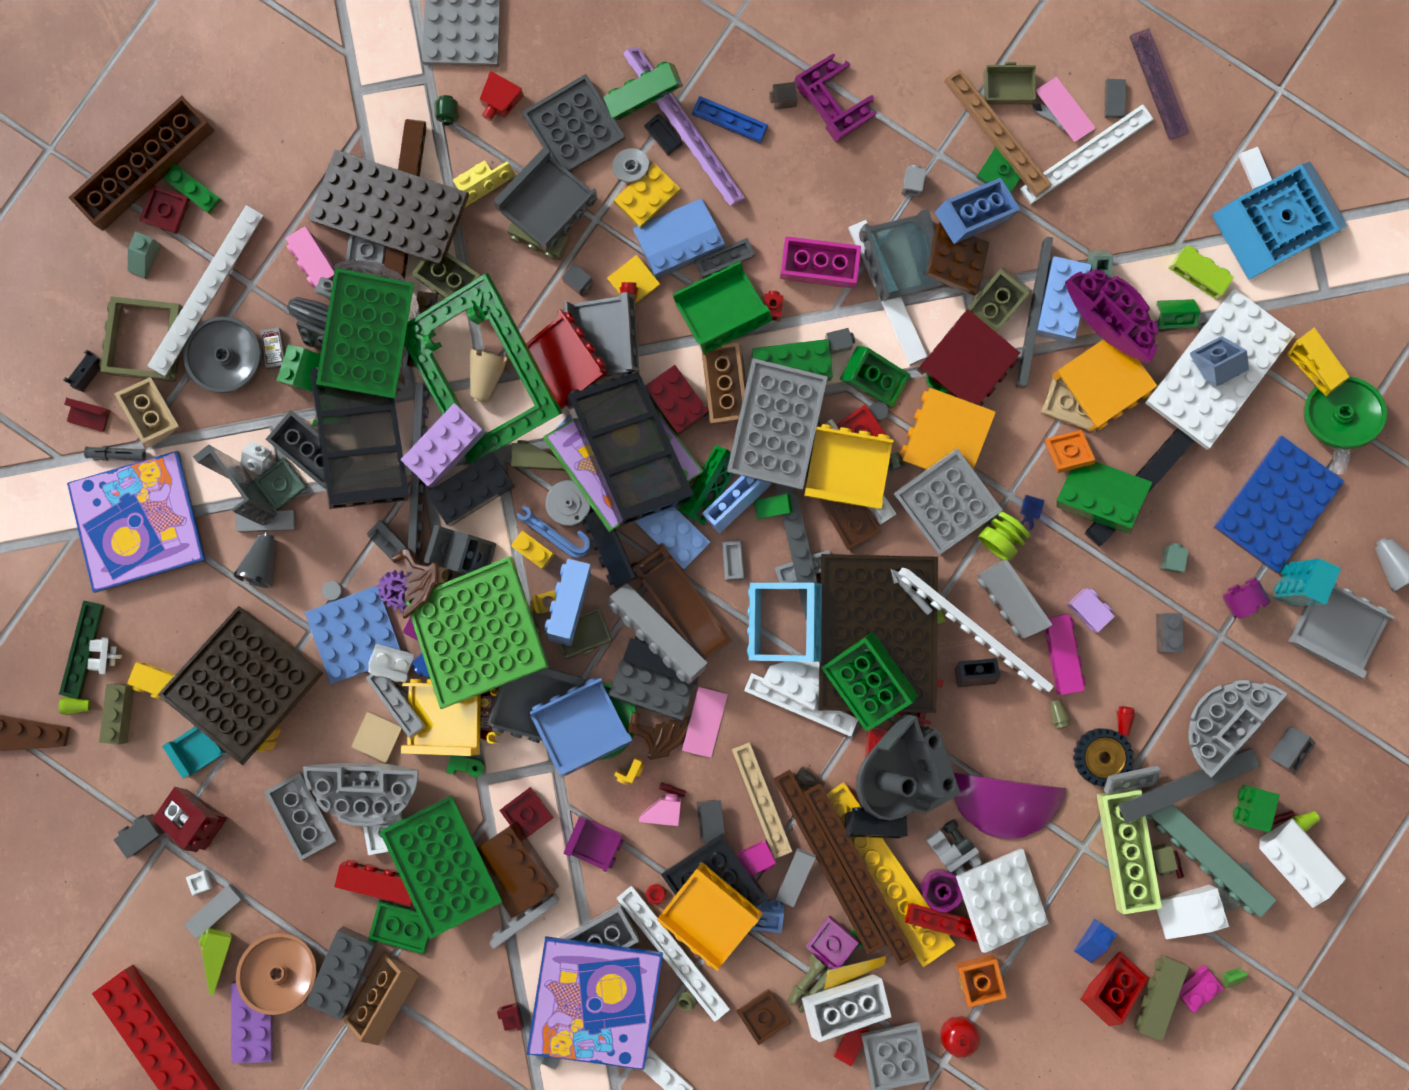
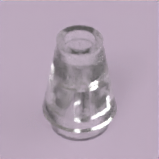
[1332,448,1353,474]

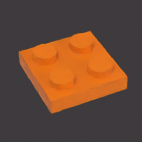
[1044,430,1095,473]

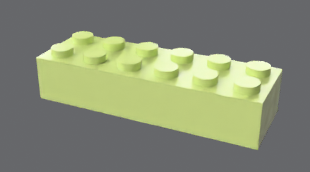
[1097,789,1162,914]

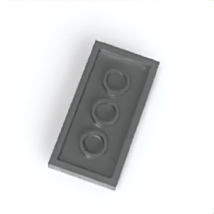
[609,660,694,722]

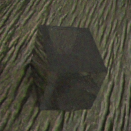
[769,82,798,110]

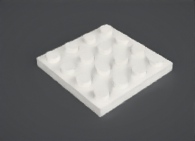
[956,849,1049,953]

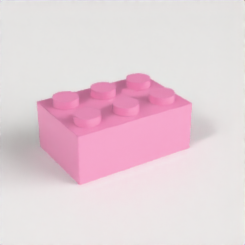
[286,226,335,289]

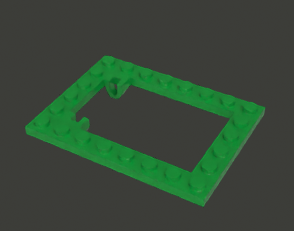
[404,273,562,465]

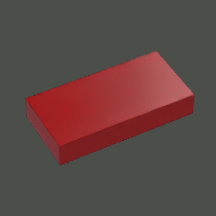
[834,1027,869,1066]

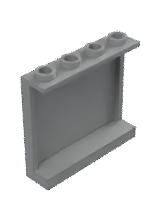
[1287,583,1395,678]

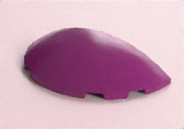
[1065,270,1158,363]
[953,772,1066,839]

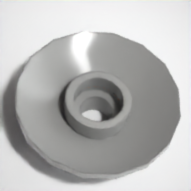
[612,148,649,183]

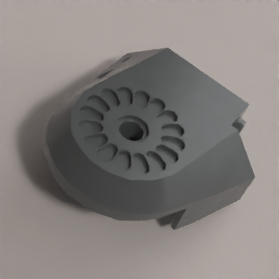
[856,714,961,820]

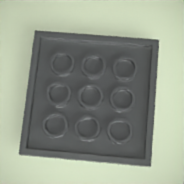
[522,74,625,172]

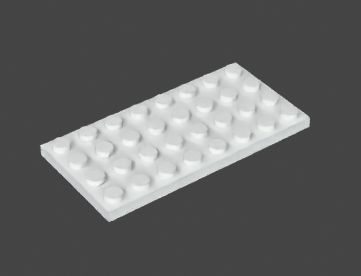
[1145,288,1295,450]

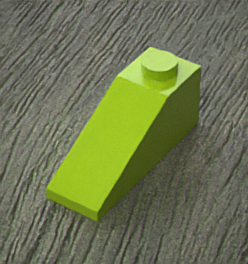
[199,928,231,995]

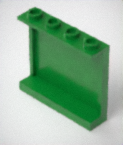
[672,261,772,355]

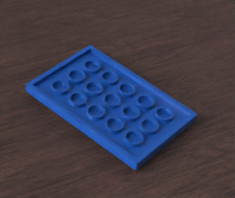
[1214,436,1344,573]

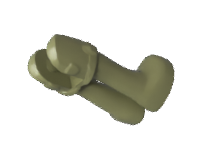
[788,953,835,1013]

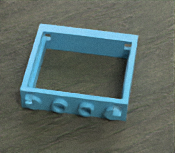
[747,583,822,662]

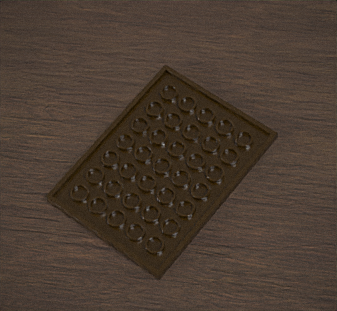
[818,554,938,713]

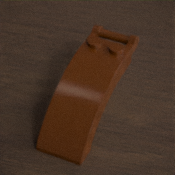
[631,543,732,660]

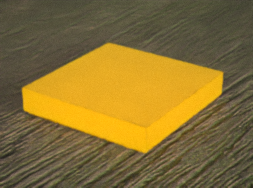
[607,255,660,305]

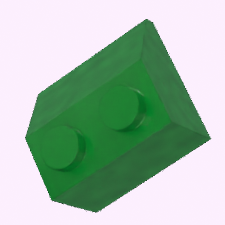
[277,344,323,395]

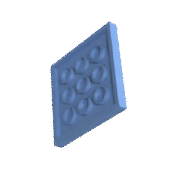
[305,585,402,684]

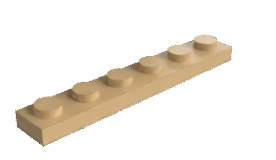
[732,742,792,859]

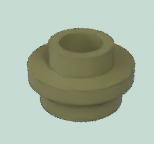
[677,992,696,1011]

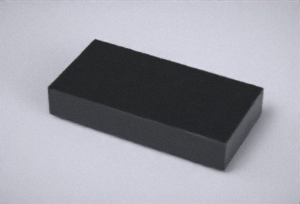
[644,114,682,156]

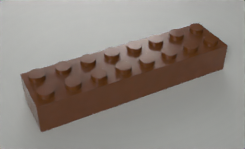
[68,95,215,231]

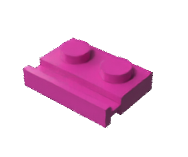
[1179,965,1224,1013]

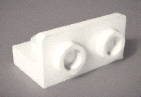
[368,644,414,683]

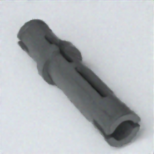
[84,446,146,461]

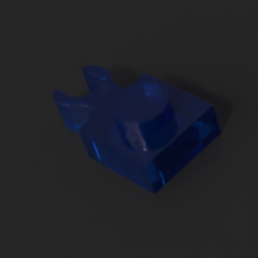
[1020,495,1045,530]

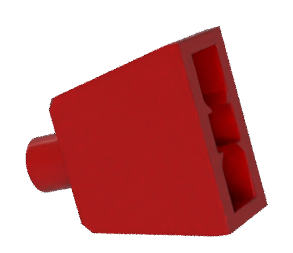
[480,71,524,121]

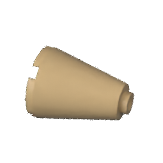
[470,348,508,403]

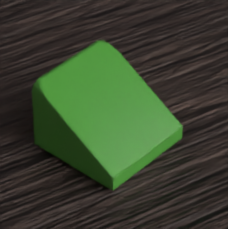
[1221,968,1248,988]

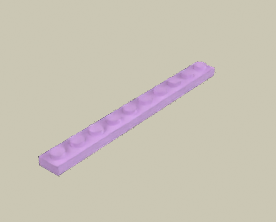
[623,47,745,206]

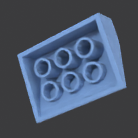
[633,199,724,280]

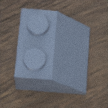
[1190,336,1249,387]

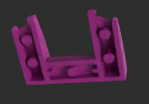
[793,53,877,143]

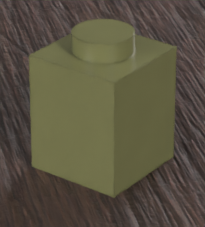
[1151,844,1178,876]

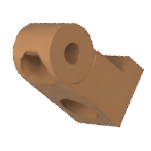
[434,567,453,587]

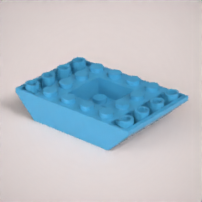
[1211,161,1348,280]

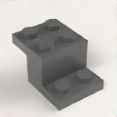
[424,525,497,574]

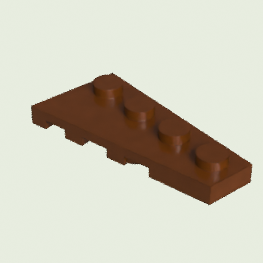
[0,714,70,751]

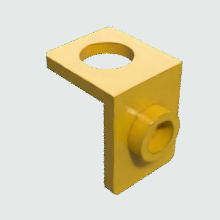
[530,590,556,614]

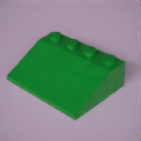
[1057,462,1152,535]
[821,631,918,732]

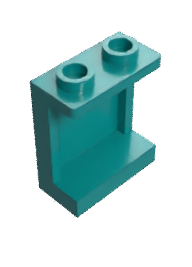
[162,727,227,779]

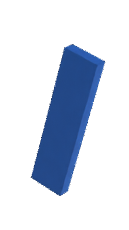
[692,96,768,144]

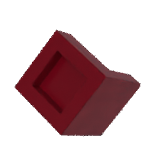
[497,1002,524,1031]

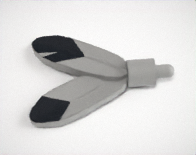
[1032,104,1065,131]

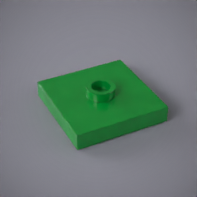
[976,147,1020,193]

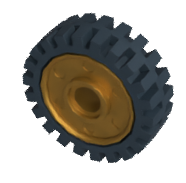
[1073,728,1134,787]

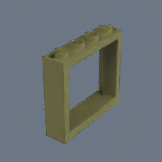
[99,296,183,382]

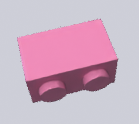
[639,793,681,826]

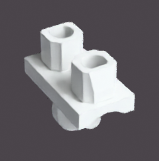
[87,637,122,674]

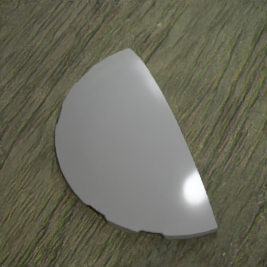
[1188,680,1288,778]
[303,763,419,826]

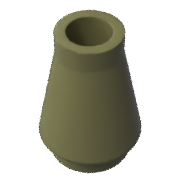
[1049,699,1071,729]

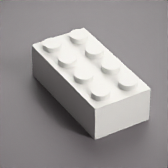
[802,974,891,1042]

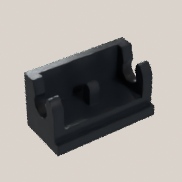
[63,349,101,392]

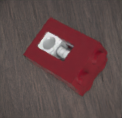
[152,786,227,852]

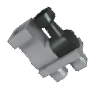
[925,819,982,876]

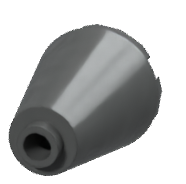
[233,533,277,588]

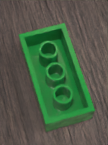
[751,339,833,381]

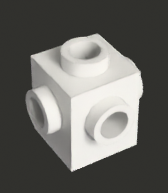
[240,441,273,475]

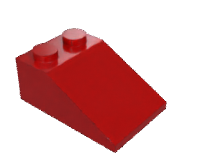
[1080,951,1149,1026]

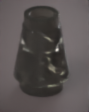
[795,766,825,788]

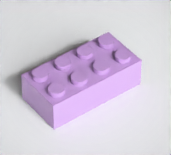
[401,403,486,488]

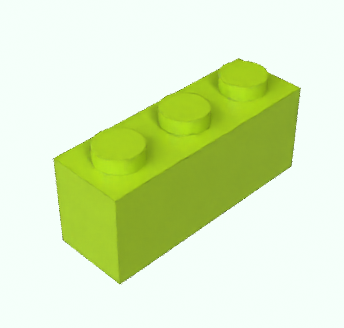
[1168,245,1234,300]

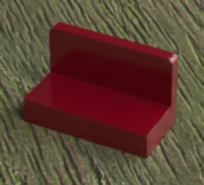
[64,397,111,432]

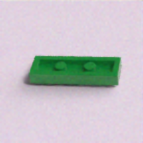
[163,164,221,214]

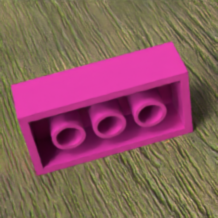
[780,236,861,289]

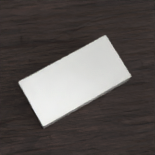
[1238,147,1272,189]

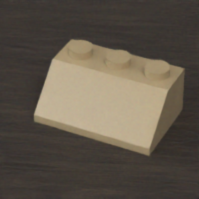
[114,377,179,449]

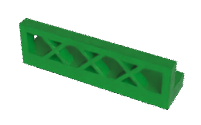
[678,445,733,525]

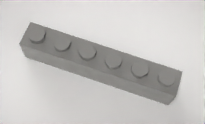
[608,583,707,685]

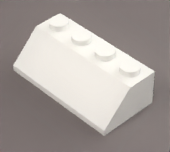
[1259,818,1346,908]

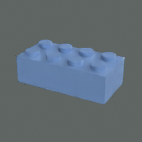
[935,178,1020,244]

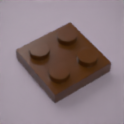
[737,989,791,1046]

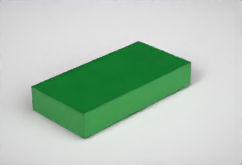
[754,494,793,519]

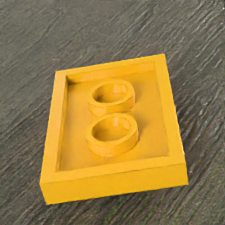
[614,163,680,228]

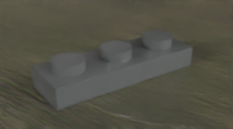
[695,238,755,278]

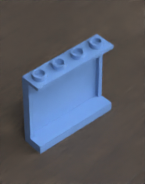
[530,678,632,778]

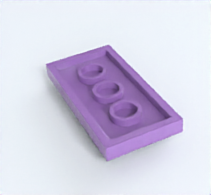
[231,982,273,1063]

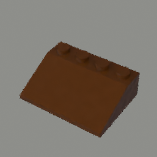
[477,821,559,918]

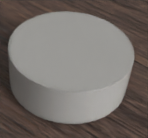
[322,581,342,600]

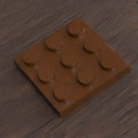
[925,222,989,296]

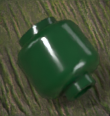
[434,95,459,126]

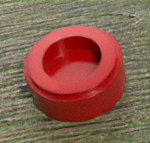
[646,884,666,904]

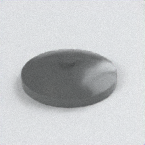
[183,316,262,393]

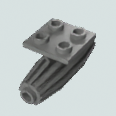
[287,297,329,351]

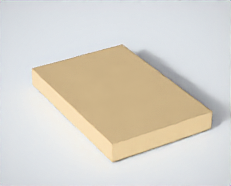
[1041,378,1097,433]

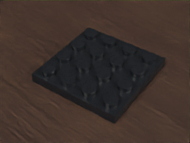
[661,833,768,907]

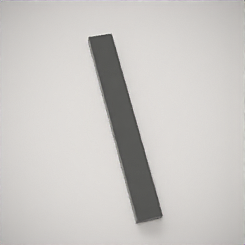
[1016,237,1053,389]
[1118,748,1260,823]

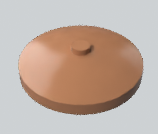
[236,933,318,1015]

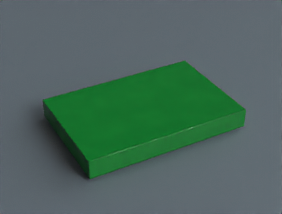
[368,900,429,954]

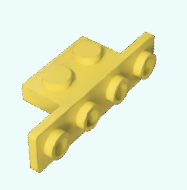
[453,160,516,207]

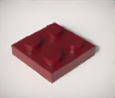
[139,185,190,234]
[499,787,554,838]

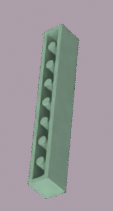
[1146,804,1276,917]

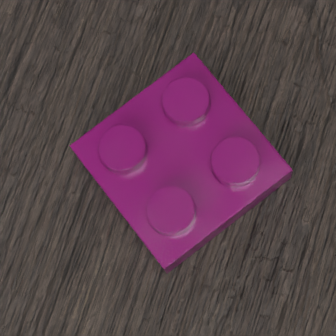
[806,916,861,969]

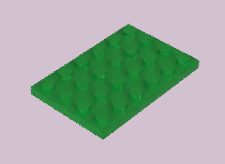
[316,268,414,399]
[379,796,502,939]

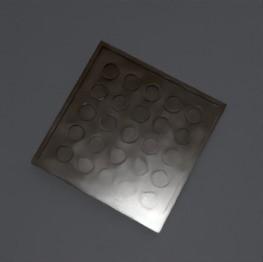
[158,606,324,765]

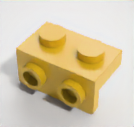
[614,756,645,785]

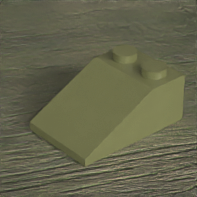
[968,267,1033,333]

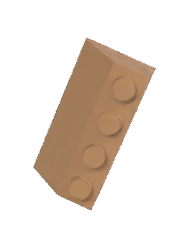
[701,342,746,424]
[343,952,419,1046]

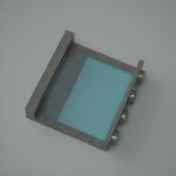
[859,209,946,302]

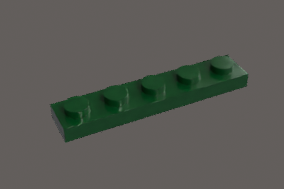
[59,600,105,699]

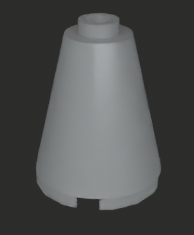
[1374,537,1409,592]

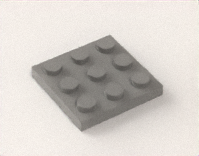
[861,1022,930,1090]

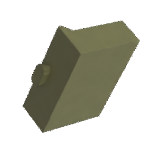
[984,62,1036,104]
[559,608,613,660]

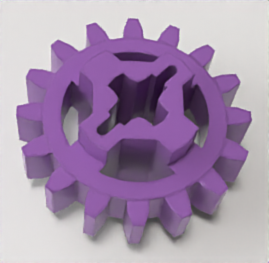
[377,570,410,611]

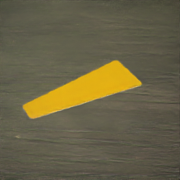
[824,956,886,991]

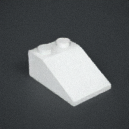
[1157,885,1229,939]

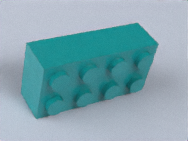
[1273,558,1341,607]

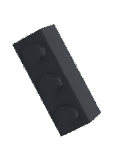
[845,807,908,839]

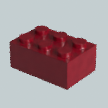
[645,365,709,436]

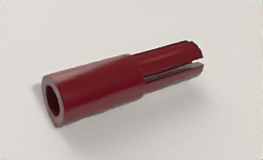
[659,782,686,797]
[1272,810,1295,826]
[1173,851,1184,879]

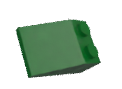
[840,346,911,408]

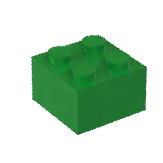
[1233,785,1280,833]

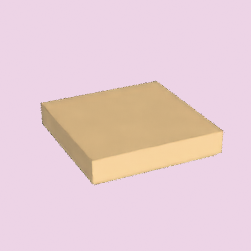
[351,711,402,763]

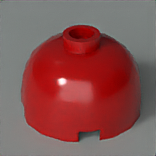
[940,1016,980,1058]

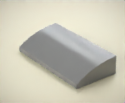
[264,773,336,861]

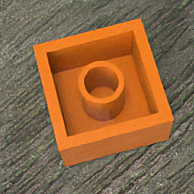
[955,954,1007,1008]

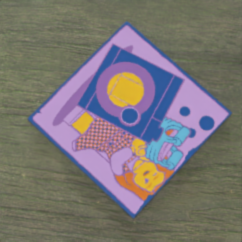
[67,451,206,593]
[527,936,663,1070]

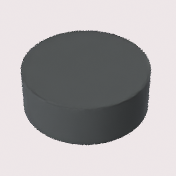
[869,401,888,421]

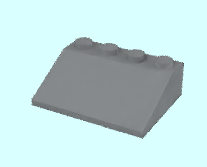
[976,559,1052,638]

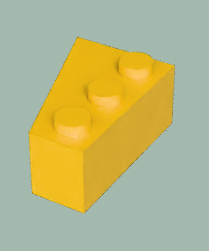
[1287,327,1349,396]

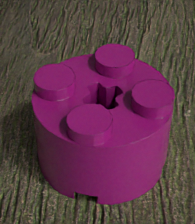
[1222,577,1271,619]
[920,869,963,912]

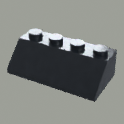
[583,511,637,588]

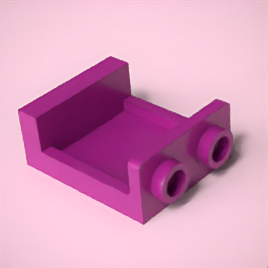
[563,815,624,872]

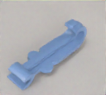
[517,506,590,558]

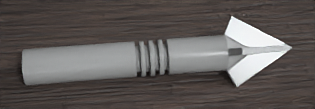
[891,569,933,615]

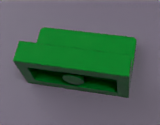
[1156,299,1201,329]

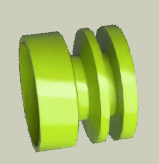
[978,511,1031,562]

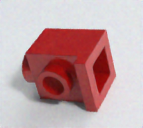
[763,291,783,321]

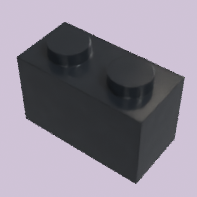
[954,658,1001,687]

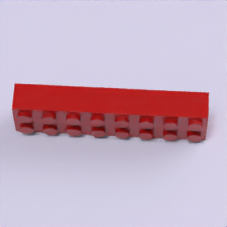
[92,965,220,1090]

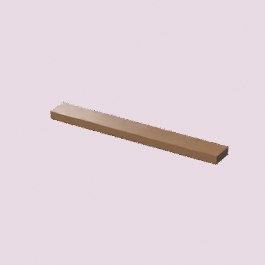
[944,69,1052,197]

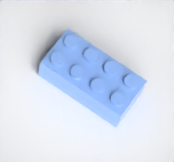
[1036,256,1091,343]
[544,559,591,646]

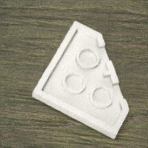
[761,655,819,711]

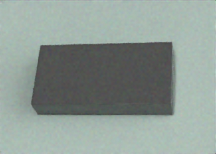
[1104,79,1126,118]

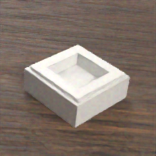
[186,870,213,896]

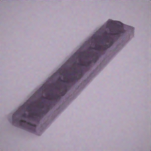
[1130,28,1189,140]

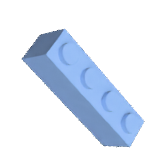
[702,476,773,534]

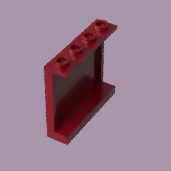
[917,309,1021,407]

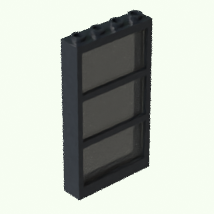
[310,367,409,509]
[566,372,694,526]

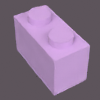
[1066,588,1115,632]

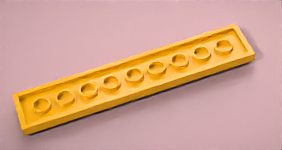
[826,782,955,968]

